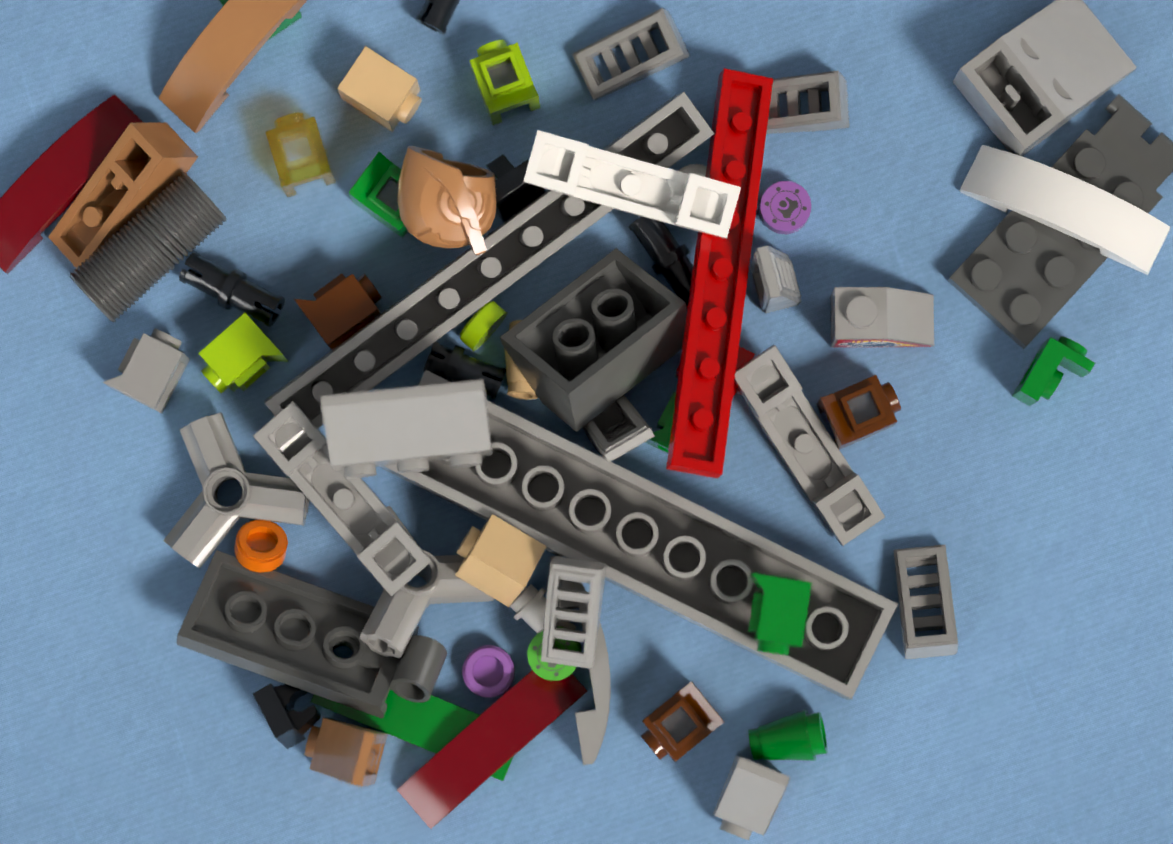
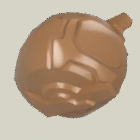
[397,146,496,255]

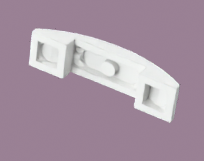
[523,130,741,238]
[960,145,1170,275]

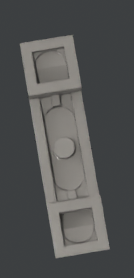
[734,345,885,546]
[253,402,432,596]
[550,555,611,765]

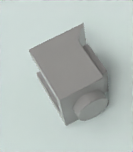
[103,328,190,413]

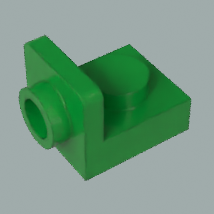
[1012,336,1095,406]

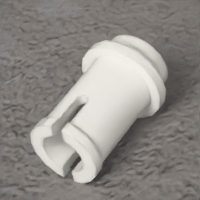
[510,584,576,633]

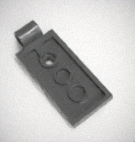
[176,550,447,719]

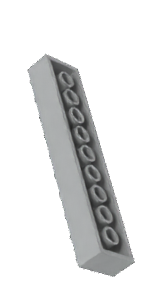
[381,370,898,700]

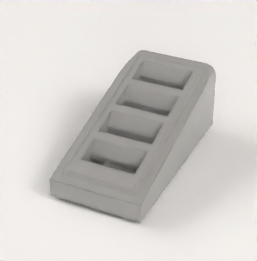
[572,8,690,100]
[766,71,849,134]
[750,246,801,314]
[582,395,654,463]
[893,545,958,659]
[541,556,607,669]

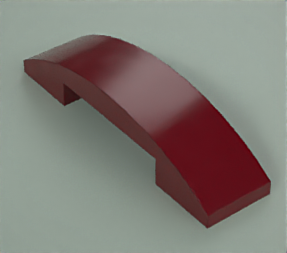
[0,94,143,274]
[397,670,588,829]

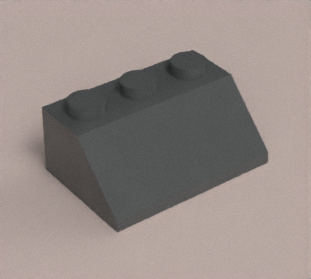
[500,248,687,432]

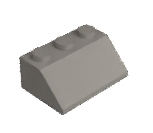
[320,380,493,478]

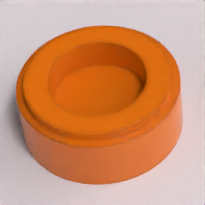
[234,520,288,573]

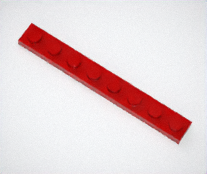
[666,68,773,479]

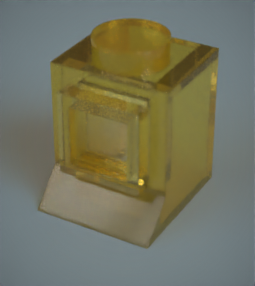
[265,113,336,197]

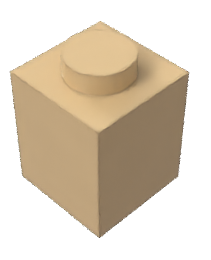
[337,46,422,132]
[455,514,547,607]

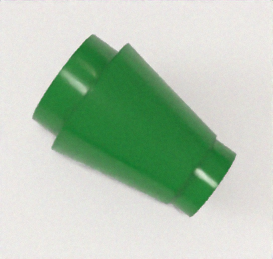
[748,709,828,761]

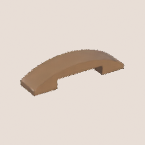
[159,0,307,133]

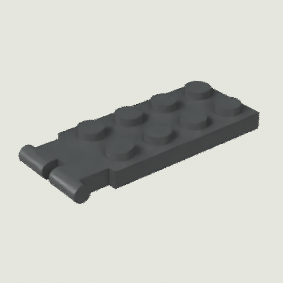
[947,94,1173,349]

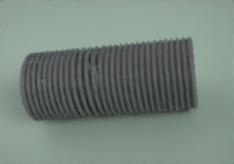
[70,172,227,322]

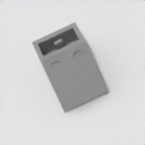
[953,0,1137,156]

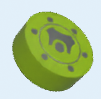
[459,301,507,351]

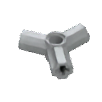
[163,413,310,569]
[360,506,494,659]

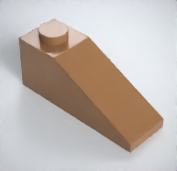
[48,122,198,269]
[304,718,388,787]

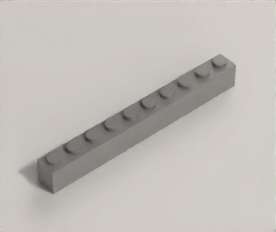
[265,92,714,428]

